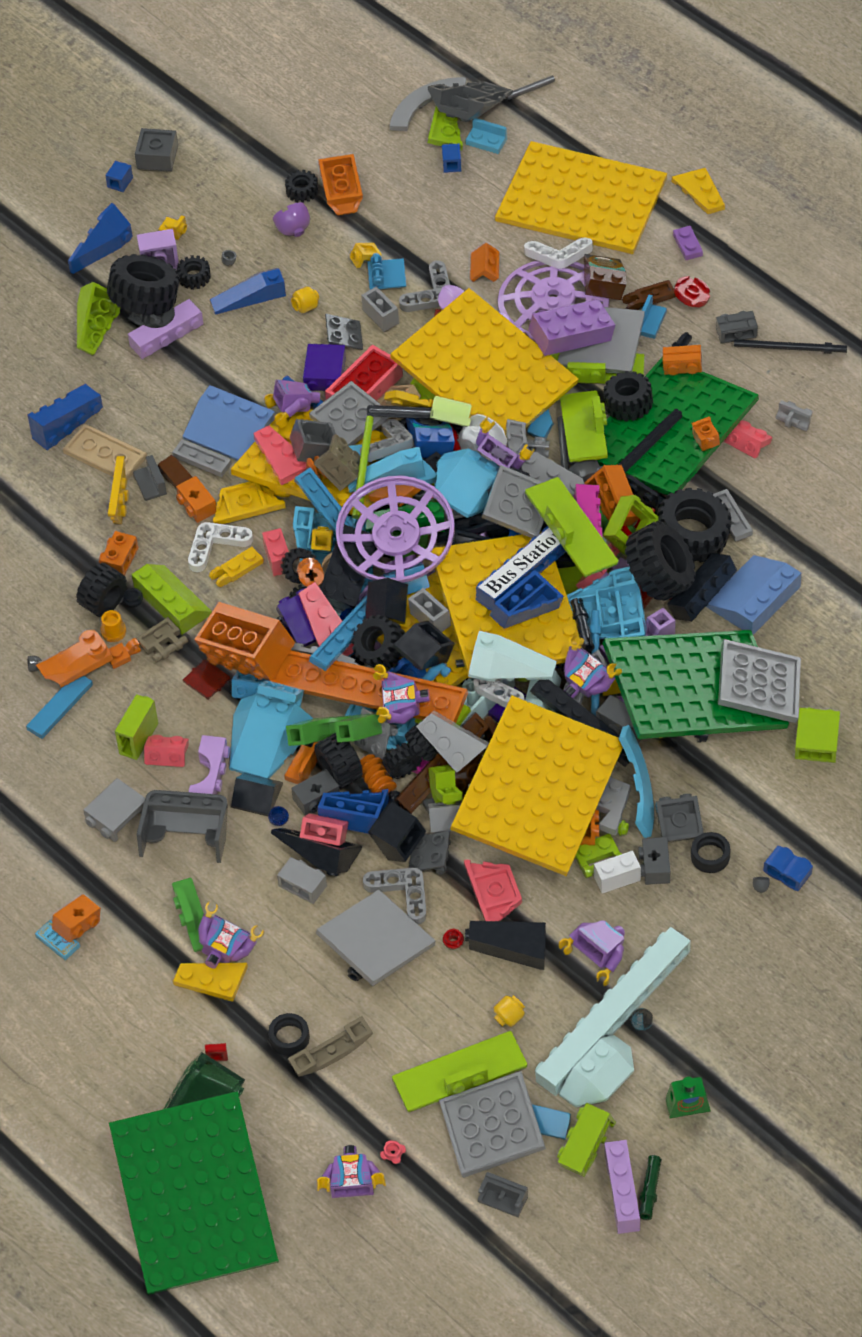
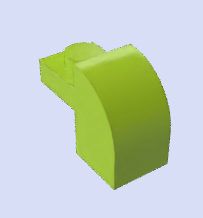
[429,765,463,805]

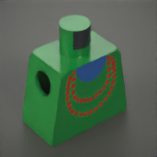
[665,1077,711,1119]

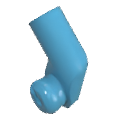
[422,663,451,681]

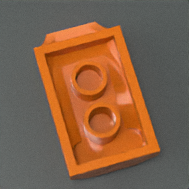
[318,154,363,215]
[36,630,114,688]

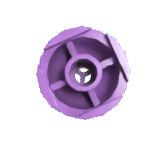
[273,202,310,237]

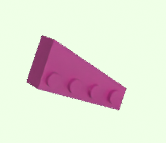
[574,484,603,538]

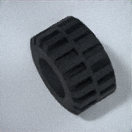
[604,371,653,421]
[76,563,127,617]
[351,615,405,668]
[314,733,363,789]

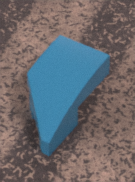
[527,408,554,438]

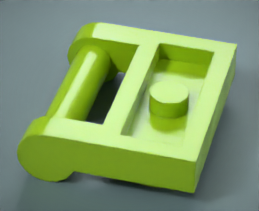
[575,834,622,878]

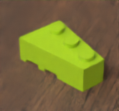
[557,1103,616,1177]

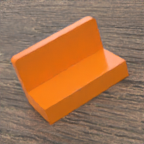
[470,243,499,282]
[284,742,318,784]

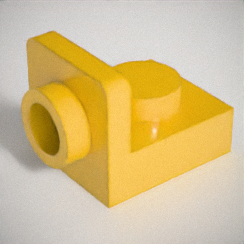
[158,215,187,240]
[350,243,382,268]

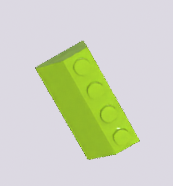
[131,564,212,635]

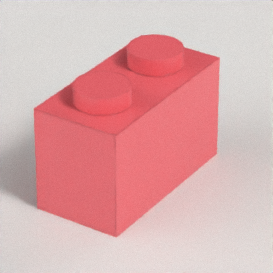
[262,528,289,576]
[300,813,348,846]

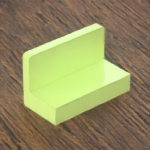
[429,396,472,427]

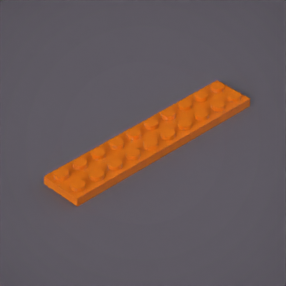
[271,651,468,723]

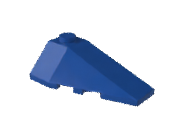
[68,203,133,274]
[210,268,286,315]

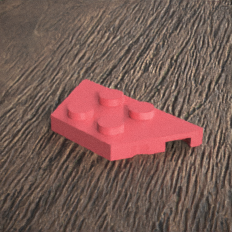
[464,860,522,921]

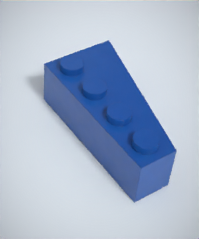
[27,384,103,451]

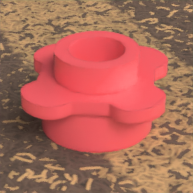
[380,1140,406,1164]

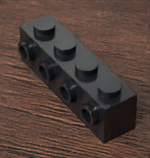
[667,553,737,622]

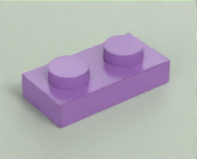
[673,226,703,261]

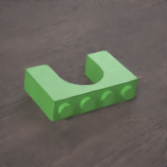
[286,713,382,746]

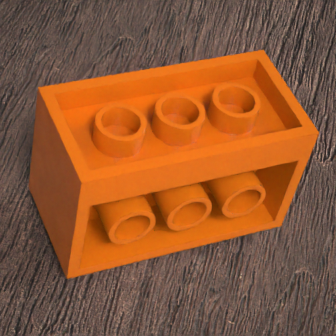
[194,602,296,681]

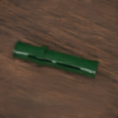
[639,1155,662,1220]

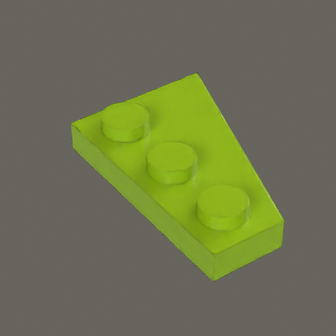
[427,106,463,150]

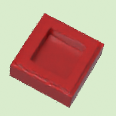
[205,1043,228,1062]

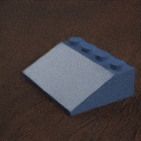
[182,385,275,461]
[706,555,802,635]

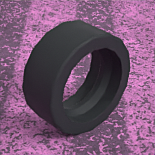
[691,832,731,873]
[268,1013,310,1056]

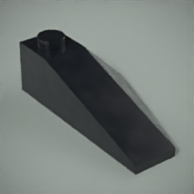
[271,828,362,876]

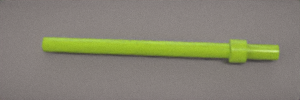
[352,416,374,519]

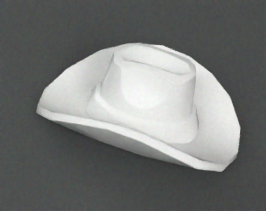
[458,414,507,461]

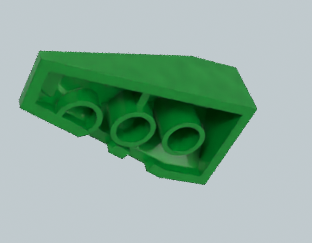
[366,499,445,532]

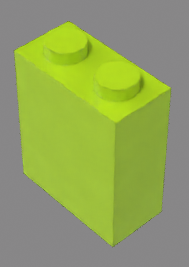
[115,694,159,760]
[795,707,840,763]

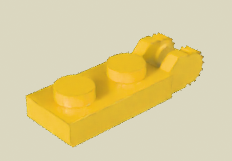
[209,546,264,587]

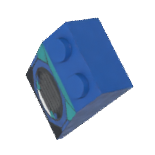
[406,418,455,458]

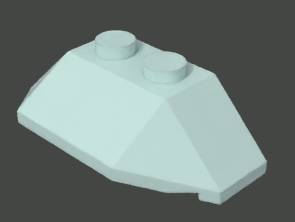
[559,1035,634,1108]

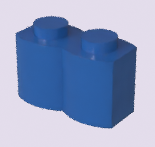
[763,846,813,891]

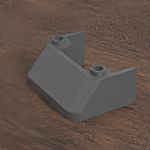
[136,790,228,863]

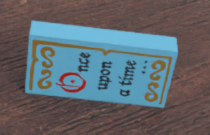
[35,920,80,961]

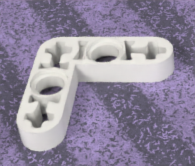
[524,238,593,269]
[188,522,253,572]
[473,678,525,708]

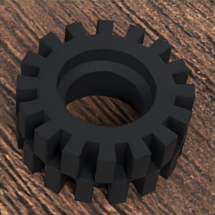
[285,170,318,203]
[177,255,211,290]
[281,548,316,584]
[405,723,439,762]
[382,743,422,779]

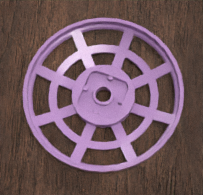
[498,261,609,343]
[336,476,455,583]

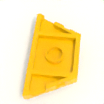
[108,456,129,524]
[213,481,286,524]

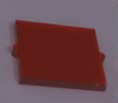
[182,659,231,700]

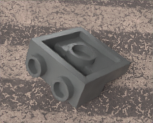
[655,794,704,842]

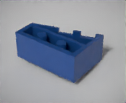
[318,789,389,834]

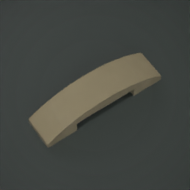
[288,1016,373,1077]

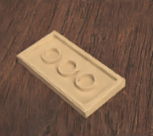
[63,424,147,481]

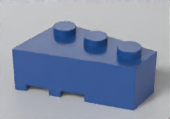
[490,570,564,629]

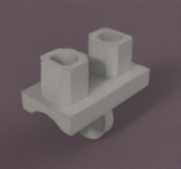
[776,401,813,431]

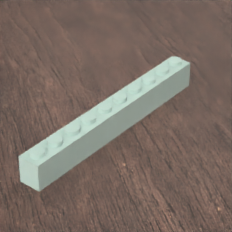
[535,927,691,1096]

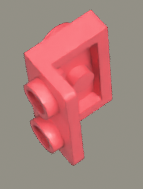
[725,420,772,458]
[144,735,189,767]

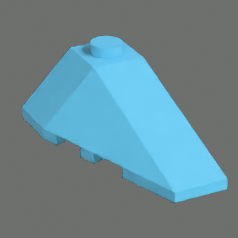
[348,447,426,493]

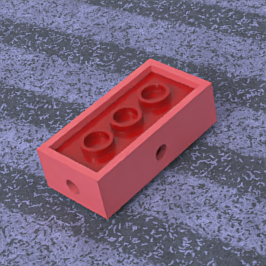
[325,344,403,401]

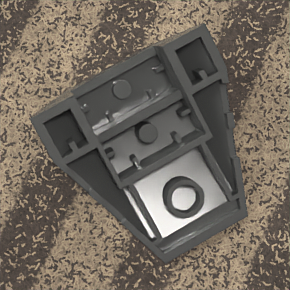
[428,82,513,122]

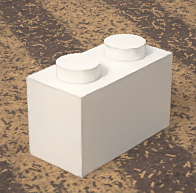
[594,851,641,893]

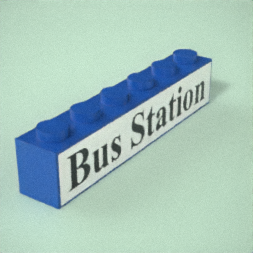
[476,526,566,611]

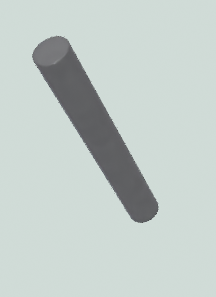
[506,75,555,100]

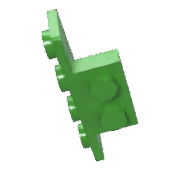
[172,878,204,952]

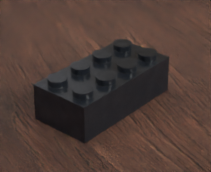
[320,524,376,613]

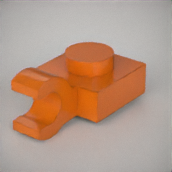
[109,638,141,669]

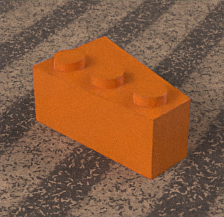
[584,465,639,526]

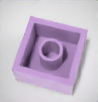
[137,229,179,270]

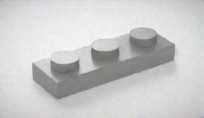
[172,439,231,477]
[713,489,753,542]

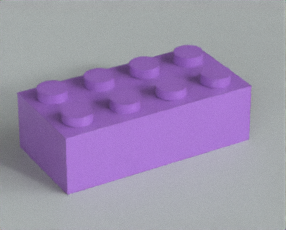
[528,299,615,356]

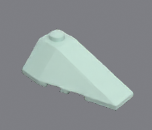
[468,631,557,681]

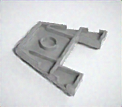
[596,777,631,836]

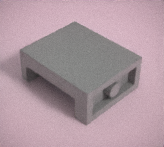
[83,778,145,842]

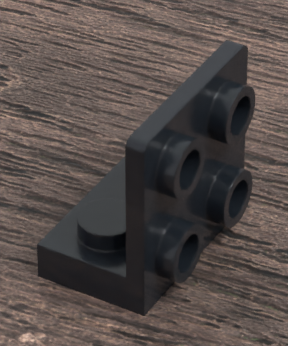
[627,475,666,515]

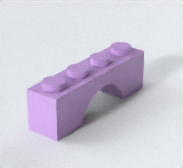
[128,299,203,359]
[599,608,675,665]
[188,735,230,794]
[605,1140,640,1234]

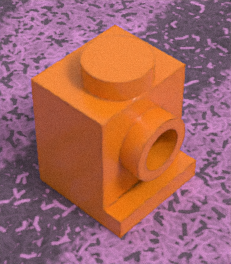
[692,417,720,451]

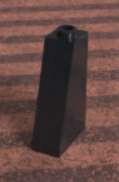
[465,921,546,970]

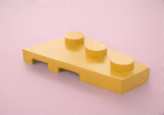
[671,167,725,214]
[384,390,433,408]
[173,963,248,1002]

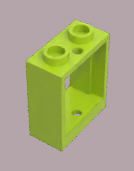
[602,495,658,557]

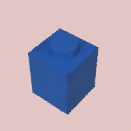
[442,143,462,173]
[105,161,133,192]

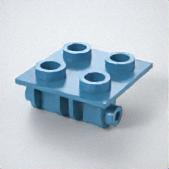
[367,253,406,290]

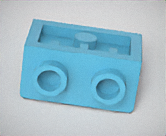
[466,118,507,154]
[257,680,304,708]

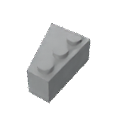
[416,711,489,772]

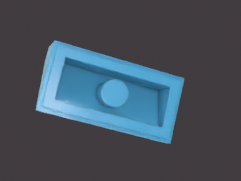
[532,1104,571,1140]

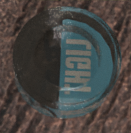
[631,1008,653,1031]

